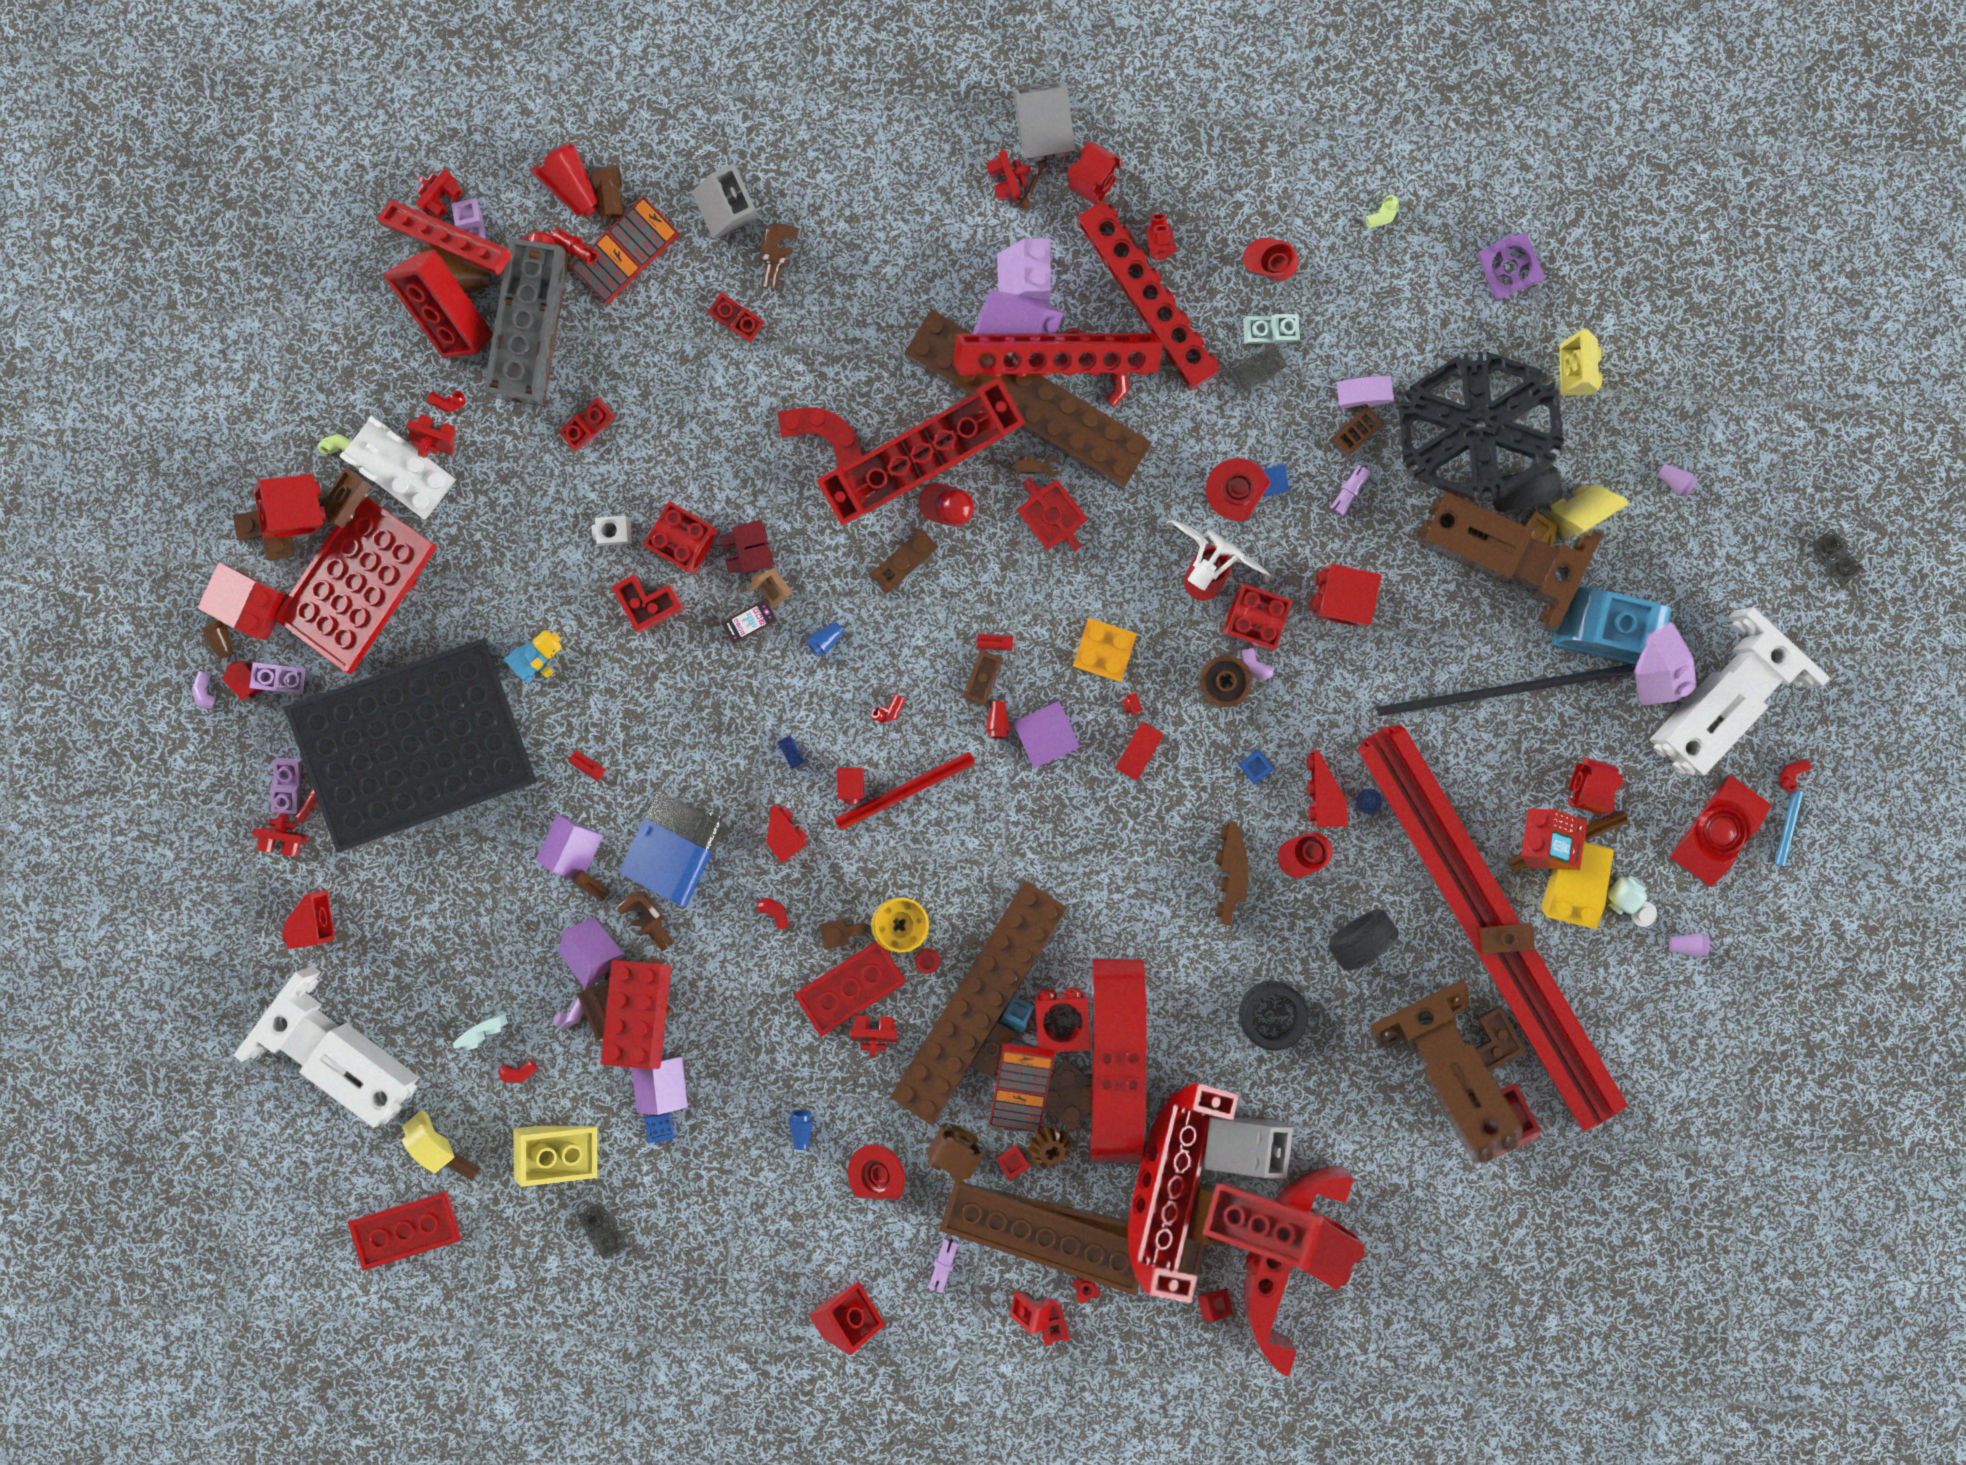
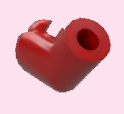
[427,391,466,413]
[1778,758,1811,792]
[498,1059,538,1083]

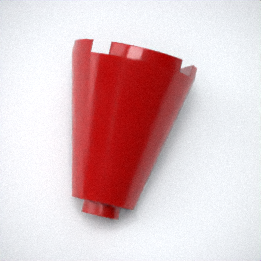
[530,142,599,219]

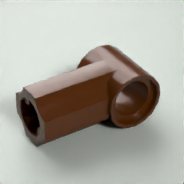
[591,165,623,220]

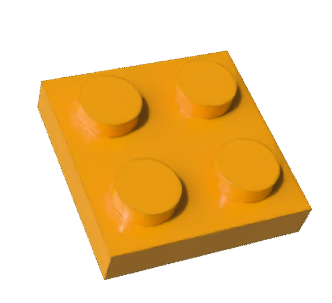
[1072,618,1137,682]

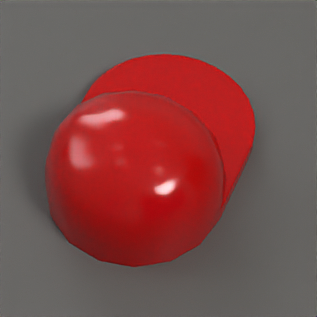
[1243,238,1299,282]
[919,483,974,527]
[1184,545,1232,601]
[1277,832,1333,878]

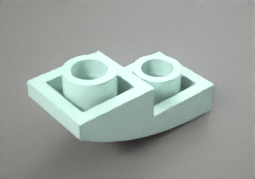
[1243,314,1300,344]
[453,1014,508,1051]

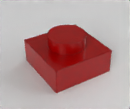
[995,1144,1031,1181]

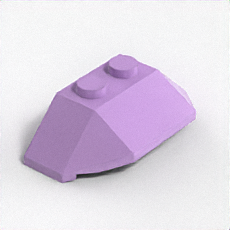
[1635,622,1697,705]

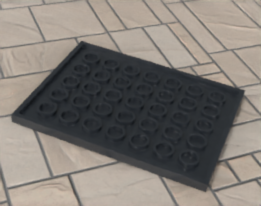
[284,638,538,853]

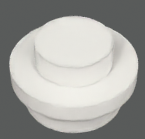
[1631,901,1657,927]

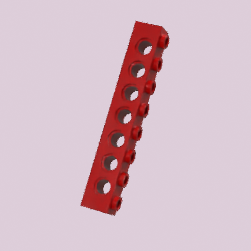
[1077,199,1219,391]
[953,333,1163,377]

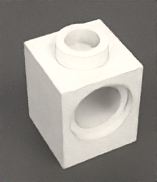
[592,516,632,546]

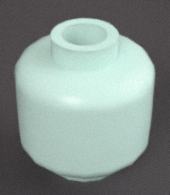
[1607,876,1647,915]

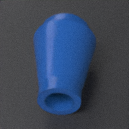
[806,621,845,657]
[788,1110,814,1150]

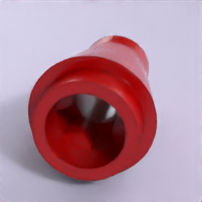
[985,701,1011,739]

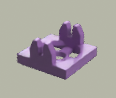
[1477,232,1546,301]

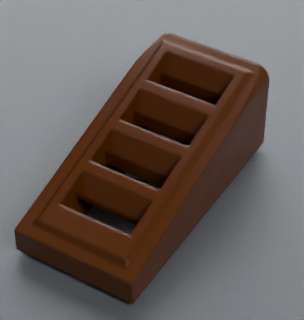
[1329,405,1384,459]

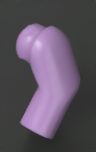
[1242,648,1273,680]
[192,671,215,709]
[553,997,584,1029]

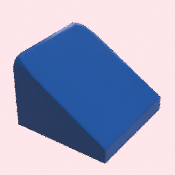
[1263,464,1289,497]

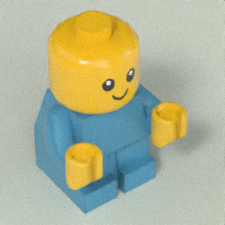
[504,630,562,684]

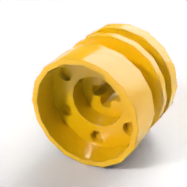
[871,898,929,953]

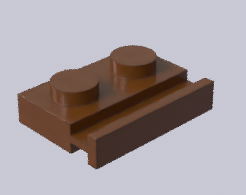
[576,979,610,1041]

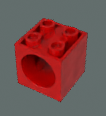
[253,474,326,540]
[643,501,720,576]
[1309,563,1382,628]
[1221,584,1293,652]
[1034,987,1091,1052]
[1486,1083,1541,1158]
[1302,1207,1365,1291]

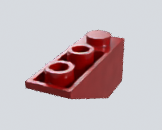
[1306,750,1348,827]

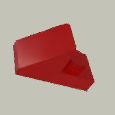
[1010,1291,1052,1334]

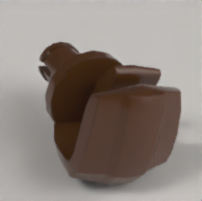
[759,223,799,291]
[616,891,675,952]

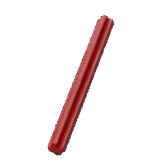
[835,752,975,830]

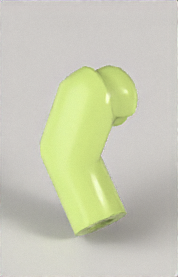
[1366,195,1399,229]
[318,434,352,455]

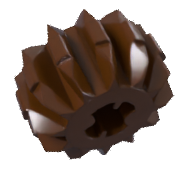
[1027,1125,1072,1170]

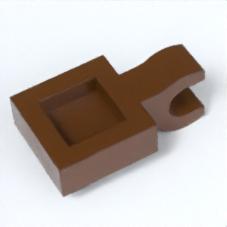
[1015,456,1060,477]
[819,919,866,949]

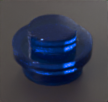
[1356,788,1382,814]

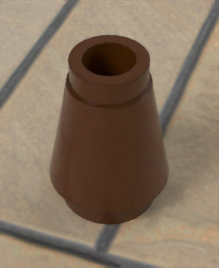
[201,621,234,660]

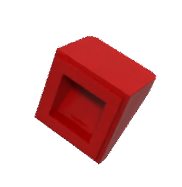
[1197,1288,1233,1322]

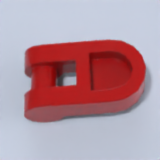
[1041,1298,1070,1347]

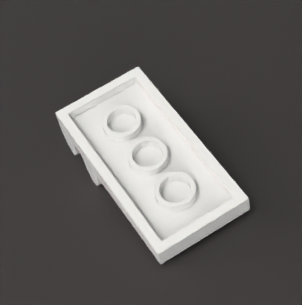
[340,415,456,520]

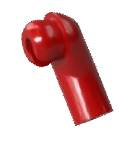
[1105,372,1129,408]
[871,694,906,724]
[757,898,789,930]

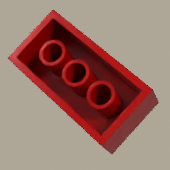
[600,960,671,1069]
[1203,1183,1324,1269]

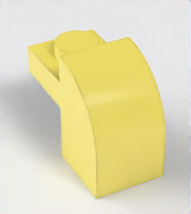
[402,1110,454,1173]

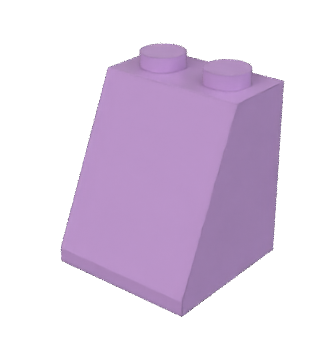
[997,238,1051,303]

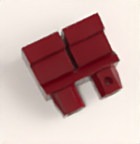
[720,520,775,575]

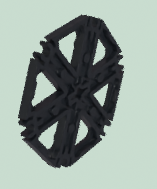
[1398,351,1564,501]

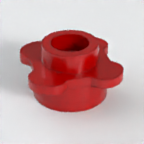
[1072,1278,1101,1304]

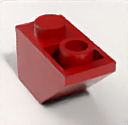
[766,803,809,863]

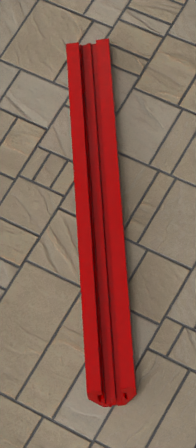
[1357,725,1628,1133]

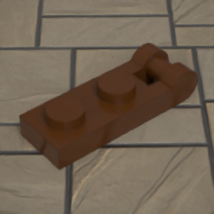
[869,528,939,595]

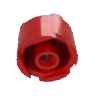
[1067,141,1123,205]
[1568,757,1623,815]

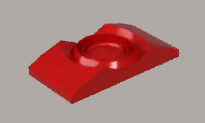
[1669,774,1772,887]

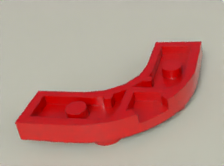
[777,407,862,468]

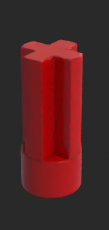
[977,634,1013,651]
[568,750,607,782]

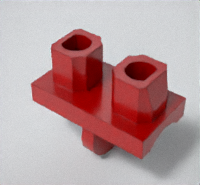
[986,150,1032,202]
[415,169,463,219]
[1145,213,1176,261]
[406,414,456,458]
[252,813,308,856]
[850,1016,898,1058]

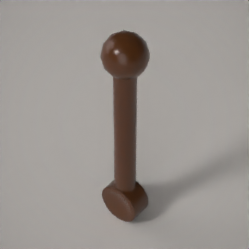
[1019,160,1047,209]

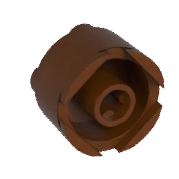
[1197,655,1252,707]
[927,1123,987,1183]

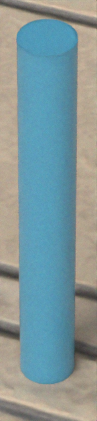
[1774,790,1803,866]

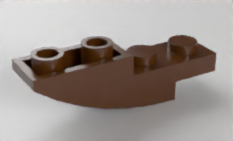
[1215,820,1248,926]

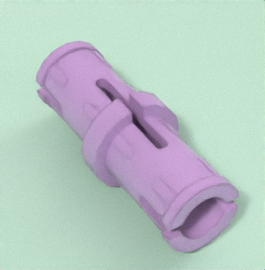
[1330,465,1372,517]
[928,1237,959,1293]

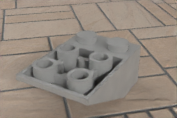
[1204,1117,1293,1179]

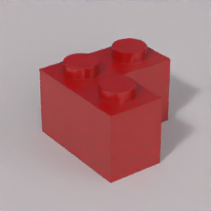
[611,574,686,633]

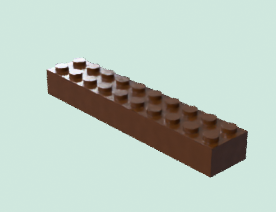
[905,309,1152,490]

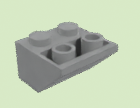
[692,163,759,239]

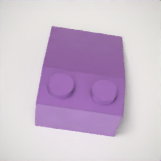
[973,289,1064,359]

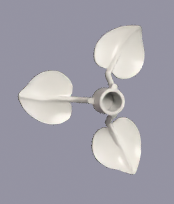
[1165,520,1271,591]

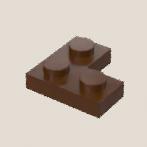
[233,510,295,561]
[1475,1005,1526,1072]

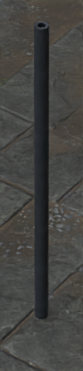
[1377,664,1632,716]

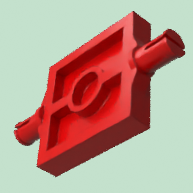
[1016,477,1088,553]

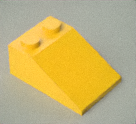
[1540,842,1614,929]

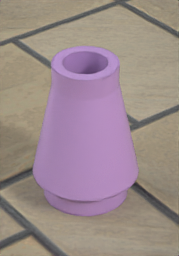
[1657,463,1698,497]
[1669,933,1710,958]

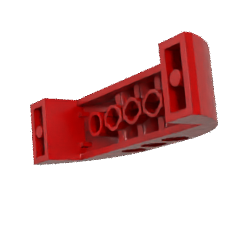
[816,377,1025,526]
[1089,958,1147,1164]
[1128,1083,1239,1303]
[1243,1166,1354,1377]

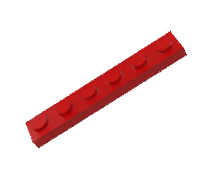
[377,199,513,276]

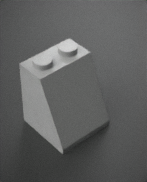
[1012,81,1075,162]

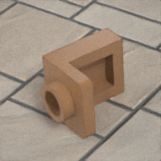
[746,568,792,608]

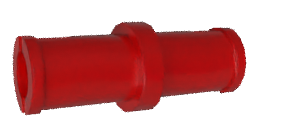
[550,227,599,265]

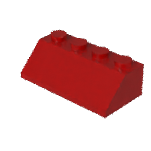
[383,250,493,359]

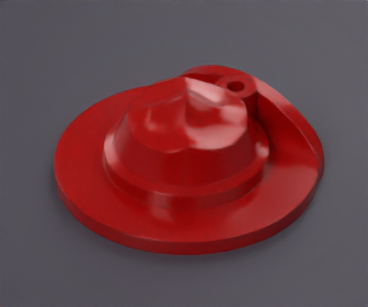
[1206,458,1271,521]
[848,1144,905,1200]

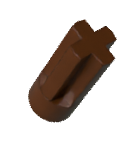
[572,869,610,902]
[445,1152,481,1181]

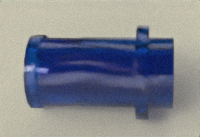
[777,735,805,769]

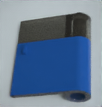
[618,790,726,907]

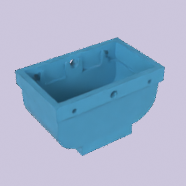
[1551,585,1672,666]

